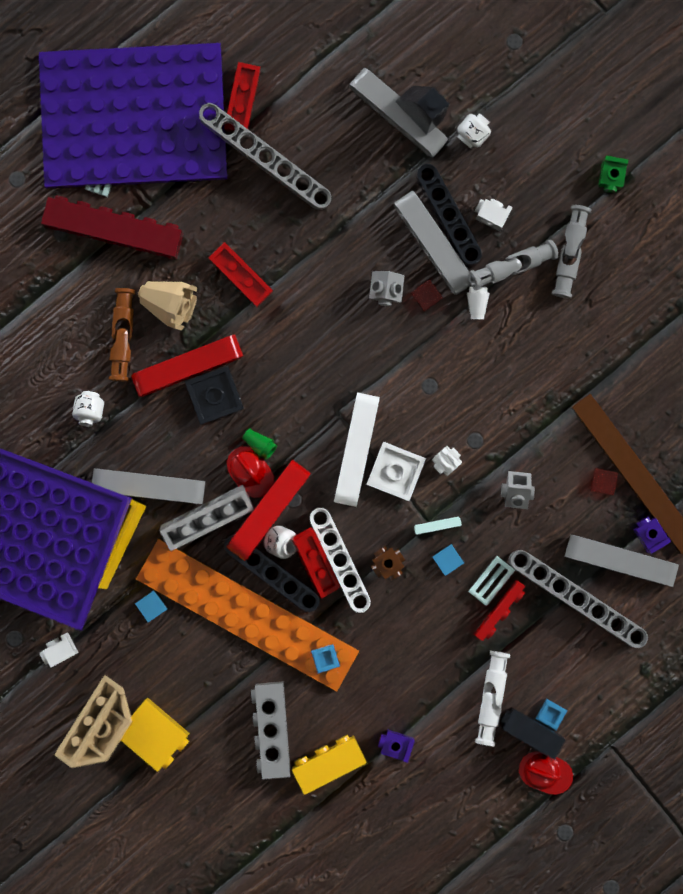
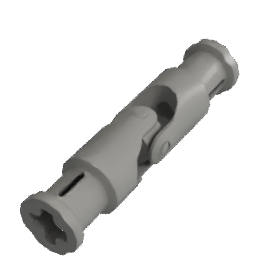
[552,205,591,299]
[468,239,558,290]

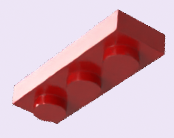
[224,62,261,132]
[209,242,273,307]
[291,527,341,599]
[474,580,525,641]

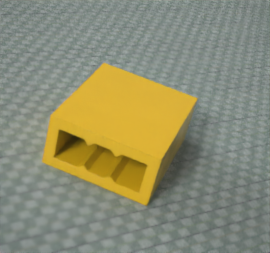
[121,698,190,772]

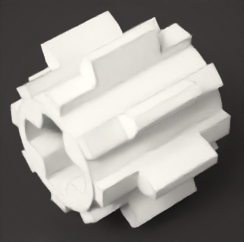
[432,446,462,476]

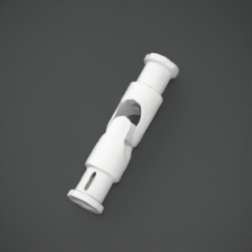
[475,651,510,746]

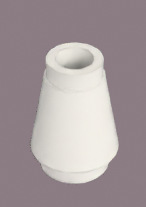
[467,287,489,319]

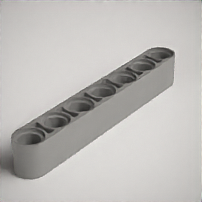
[199,103,331,210]
[509,550,648,648]

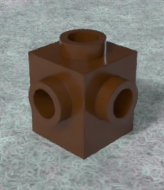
[371,546,405,581]

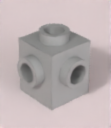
[369,271,404,306]
[501,471,535,509]

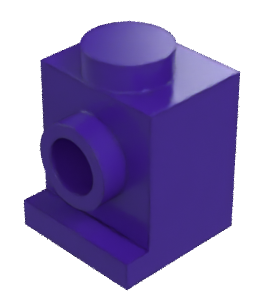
[634,516,671,554]
[378,729,415,763]

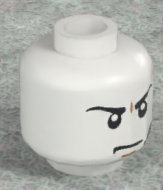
[457,114,491,148]
[72,391,104,427]
[264,526,296,559]

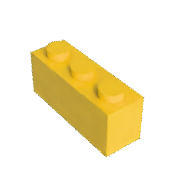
[292,735,367,795]

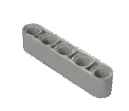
[349,68,448,158]
[393,190,471,295]
[92,468,205,504]
[564,534,679,587]

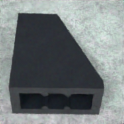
[396,86,450,135]
[500,707,566,760]

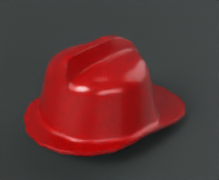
[227,446,274,498]
[519,751,573,795]

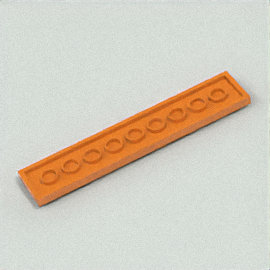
[136,539,359,691]

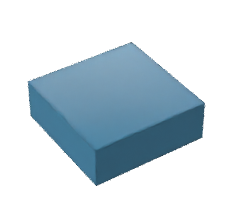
[432,544,464,576]
[135,590,167,622]
[311,644,340,673]
[535,698,567,730]

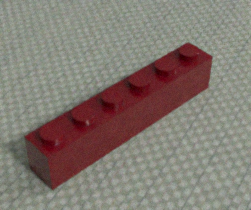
[41,195,183,260]

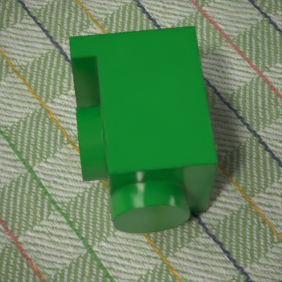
[598,156,629,193]

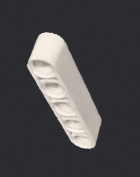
[334,392,380,507]
[310,508,371,613]

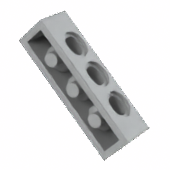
[160,485,254,551]
[251,681,291,779]

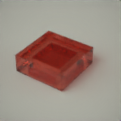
[411,279,443,311]
[590,468,618,495]

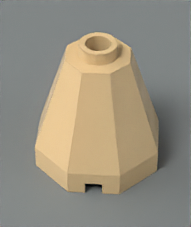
[138,281,197,330]

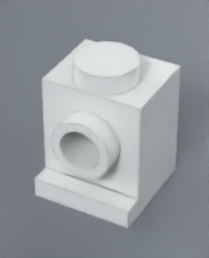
[475,199,512,231]
[40,633,79,667]

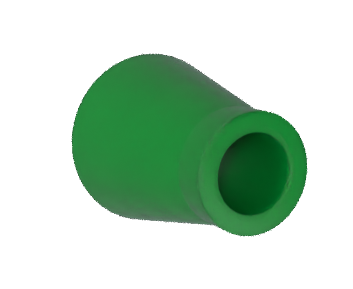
[242,428,277,460]

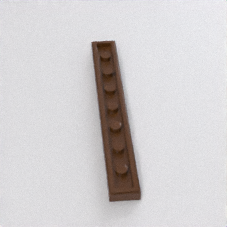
[571,394,683,554]

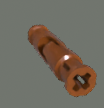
[108,288,135,381]

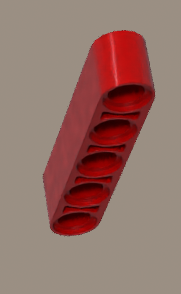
[131,335,243,397]
[226,460,311,561]

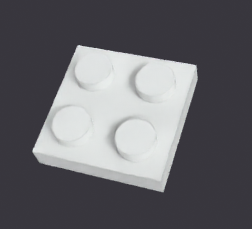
[366,442,426,501]

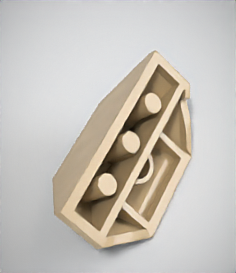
[54,675,132,768]

